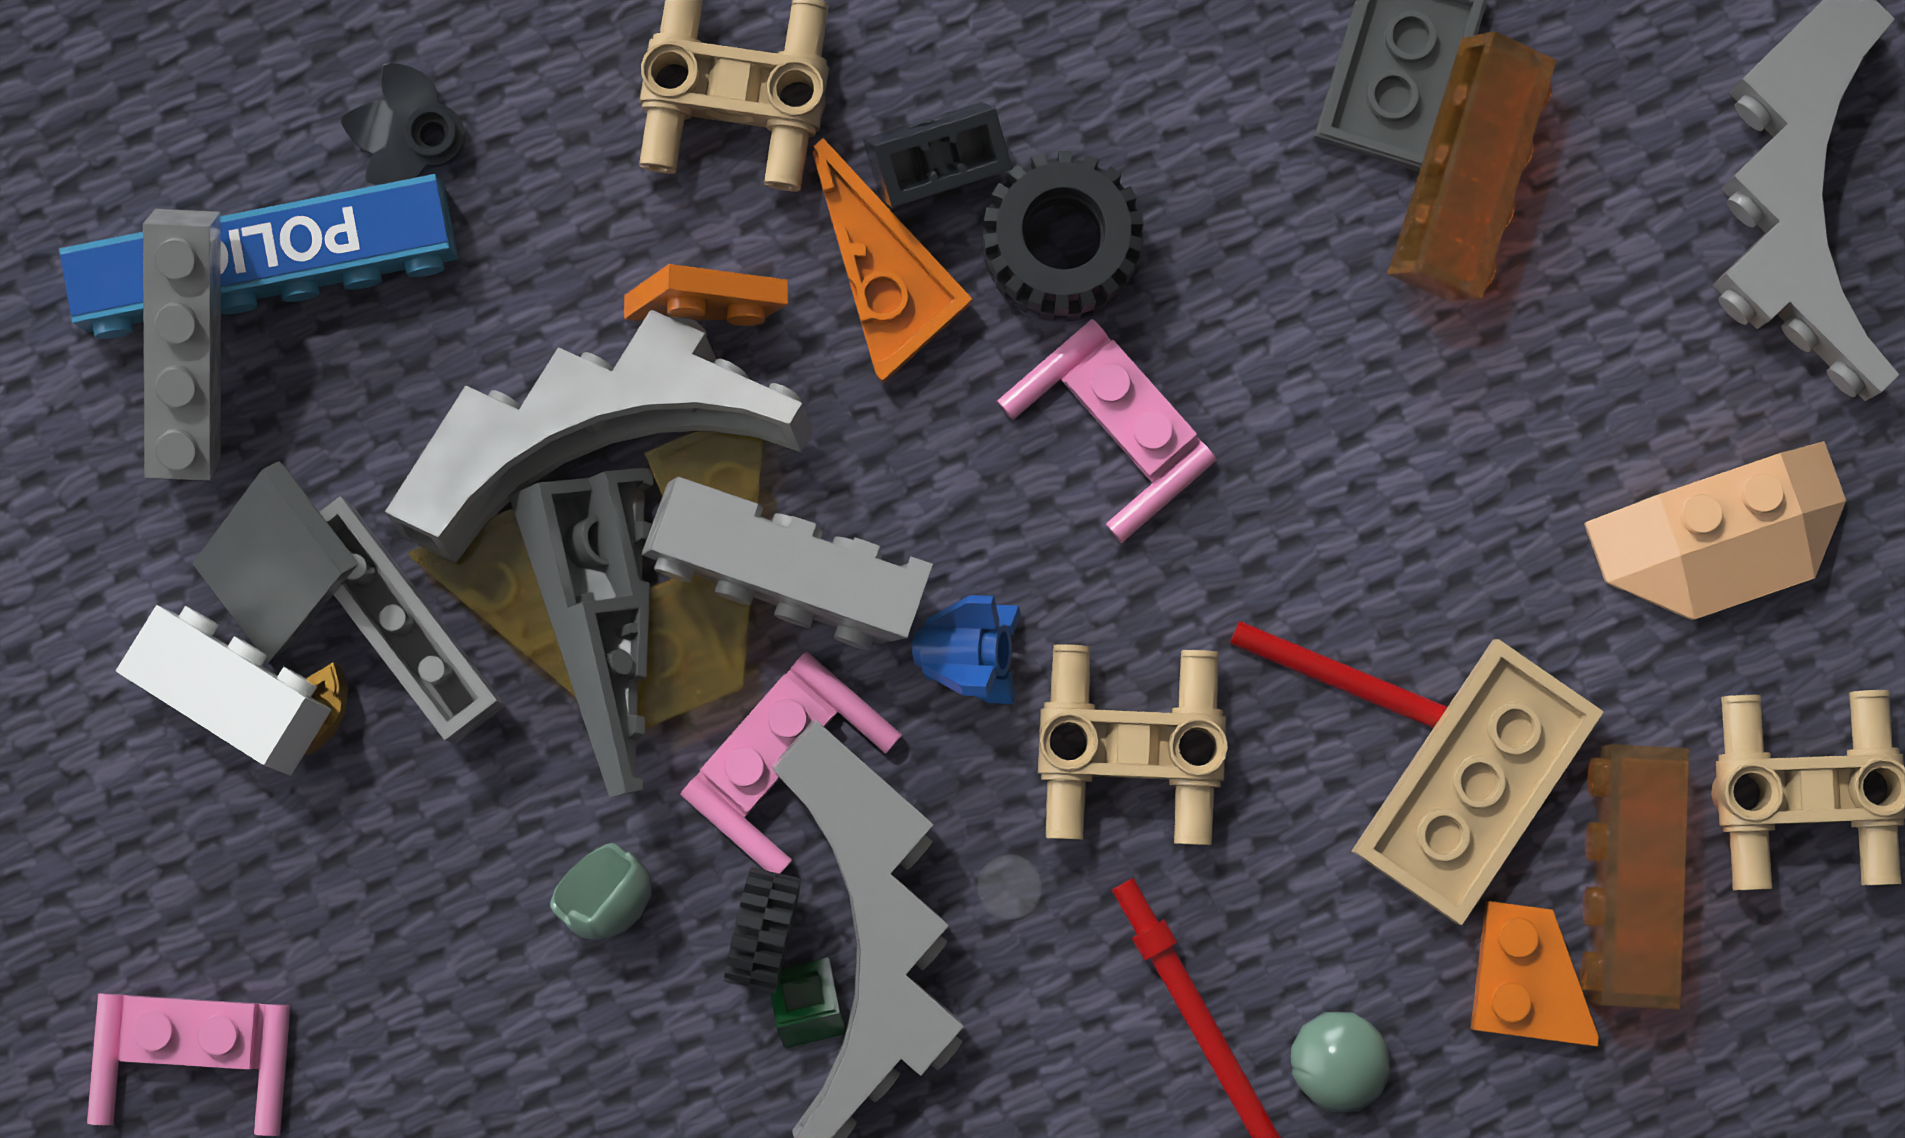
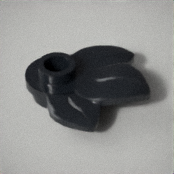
[341,63,465,185]

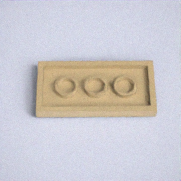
[1351,639,1604,925]

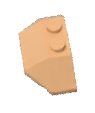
[1584,441,1846,620]

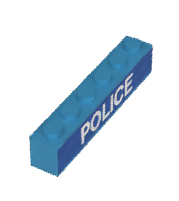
[59,174,458,339]

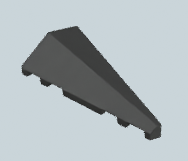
[509,467,653,798]

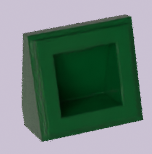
[770,958,846,1048]

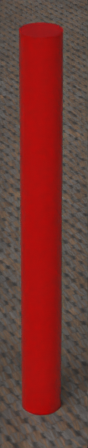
[1229,621,1447,728]

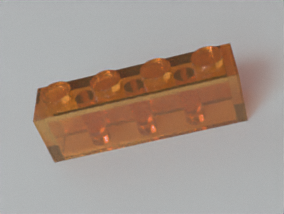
[1387,31,1557,301]
[1580,744,1689,1010]

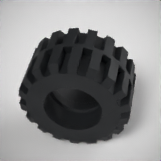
[983,151,1144,322]

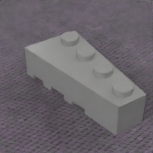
[641,477,933,650]

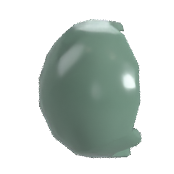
[550,843,651,940]
[1290,1012,1391,1112]

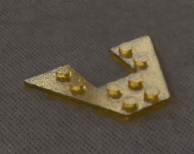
[408,430,764,731]

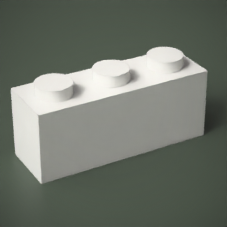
[116,605,332,776]

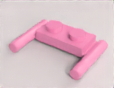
[997,319,1217,543]
[680,651,902,874]
[87,993,291,1136]

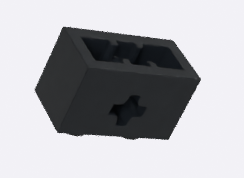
[863,102,1013,207]

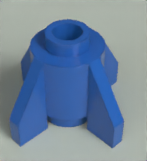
[912,595,1021,704]

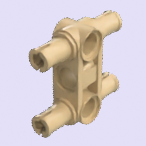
[639,0,829,192]
[1038,645,1228,845]
[1711,690,1905,890]

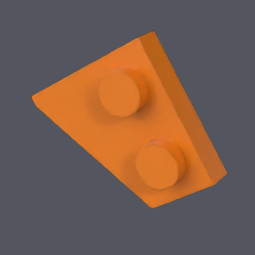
[624,264,788,326]
[1470,901,1599,1046]

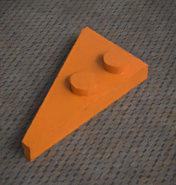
[812,138,973,384]

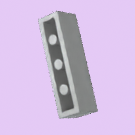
[143,209,221,480]
[319,496,506,744]

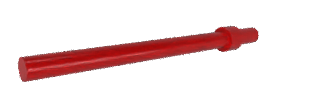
[1112,877,1281,1138]

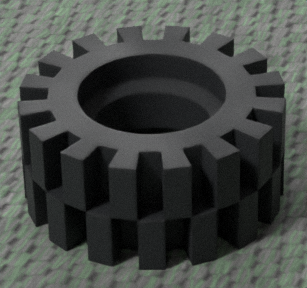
[724,867,802,993]

